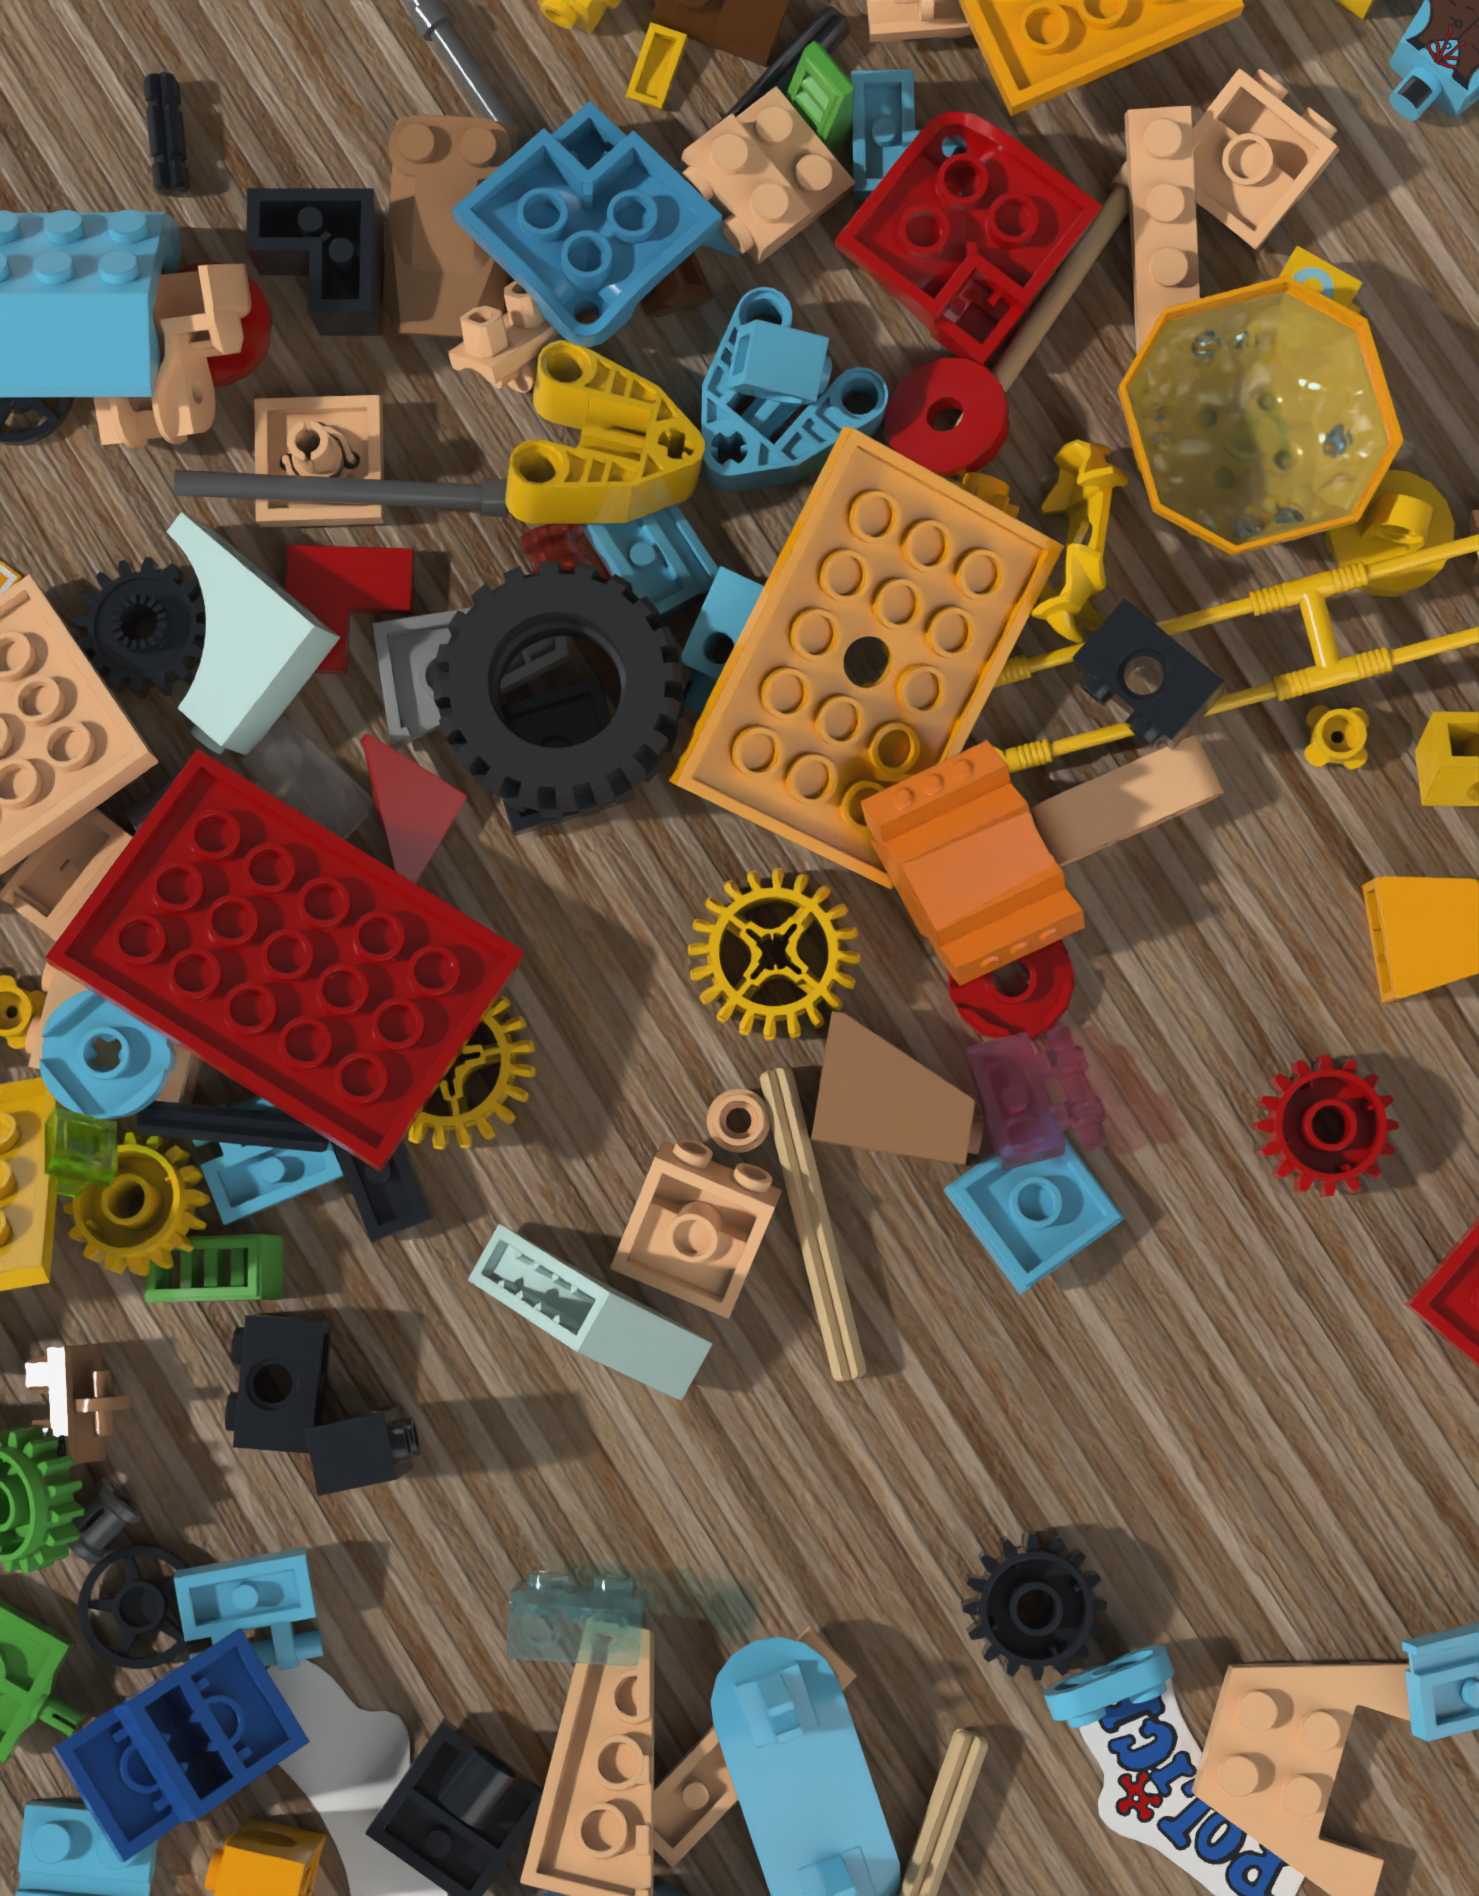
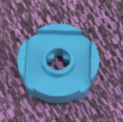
[39,990,177,1120]

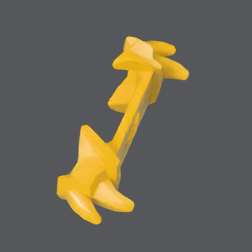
[1031,439,1129,643]

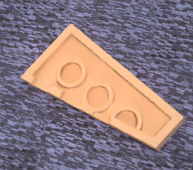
[520,1616,655,1896]

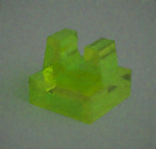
[44,1108,118,1198]

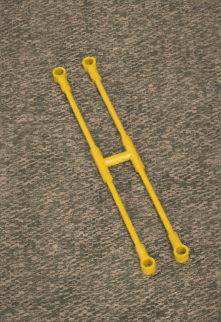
[993,534,1479,774]

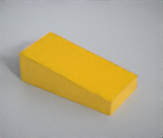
[625,22,689,111]

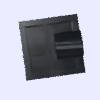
[365,1718,544,1896]

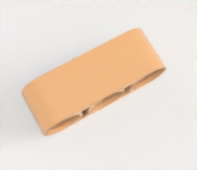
[1030,735,1224,867]

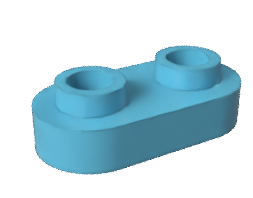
[1043,1645,1175,1728]

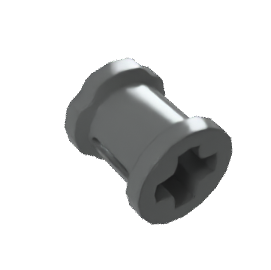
[66,1476,144,1565]

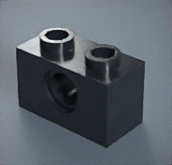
[1073,598,1224,751]
[225,1314,333,1454]
[305,1405,420,1496]

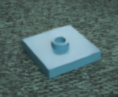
[943,1115,1125,1295]

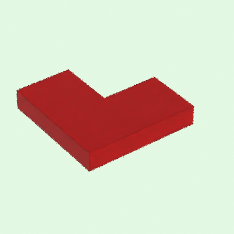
[285,545,415,674]

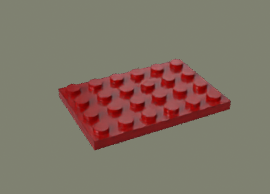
[45,749,525,1172]

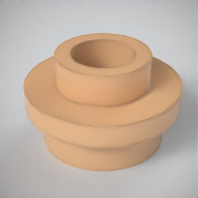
[707,1089,771,1153]

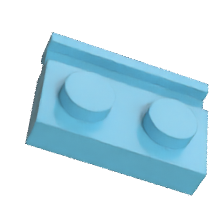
[579,504,719,620]
[1402,1622,1479,1742]
[15,1799,158,1896]

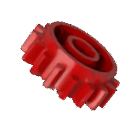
[1252,1055,1399,1197]

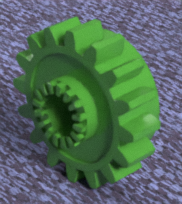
[0,1425,84,1573]

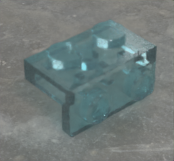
[507,1571,646,1667]

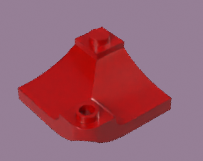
[834,111,1103,366]

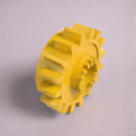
[63,1132,210,1276]

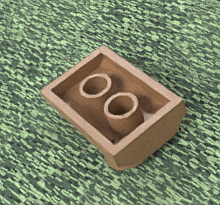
[382,114,523,338]

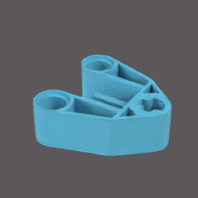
[701,287,888,492]

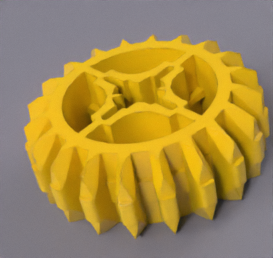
[687,868,860,1041]
[408,996,536,1150]

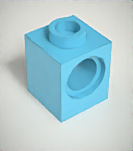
[726,319,832,407]

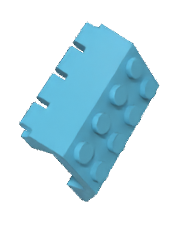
[0,210,182,398]

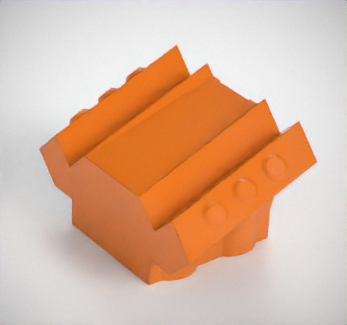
[860,740,1085,986]

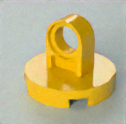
[1325,470,1455,597]

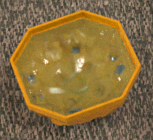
[1117,275,1404,556]

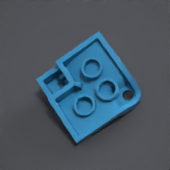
[452,101,722,347]

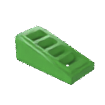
[785,41,855,153]
[145,1234,283,1303]

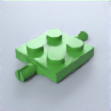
[0,1599,86,1763]

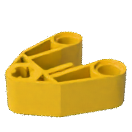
[505,340,705,524]

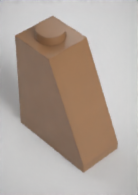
[810,1011,984,1166]

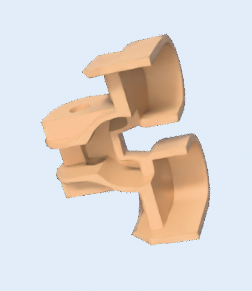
[93,264,251,450]

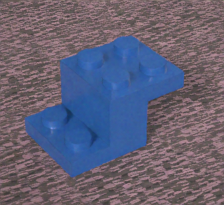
[51,1628,310,1863]

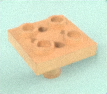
[254,395,385,528]

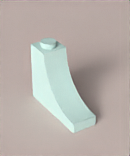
[167,512,341,756]
[468,1224,712,1401]

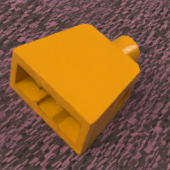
[1362,876,1479,1004]

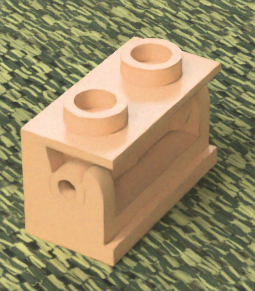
[0,808,133,941]

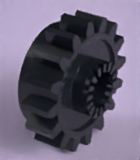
[73,557,206,699]
[961,1531,1107,1681]

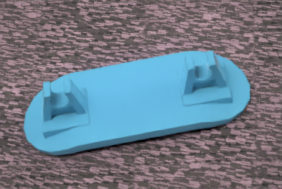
[710,1637,901,1896]

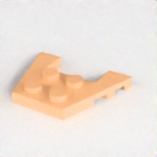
[1191,1661,1410,1896]

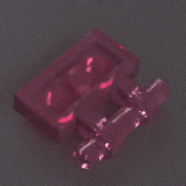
[965,1026,1108,1171]

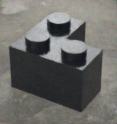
[246,188,384,336]

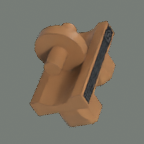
[25,1343,131,1466]

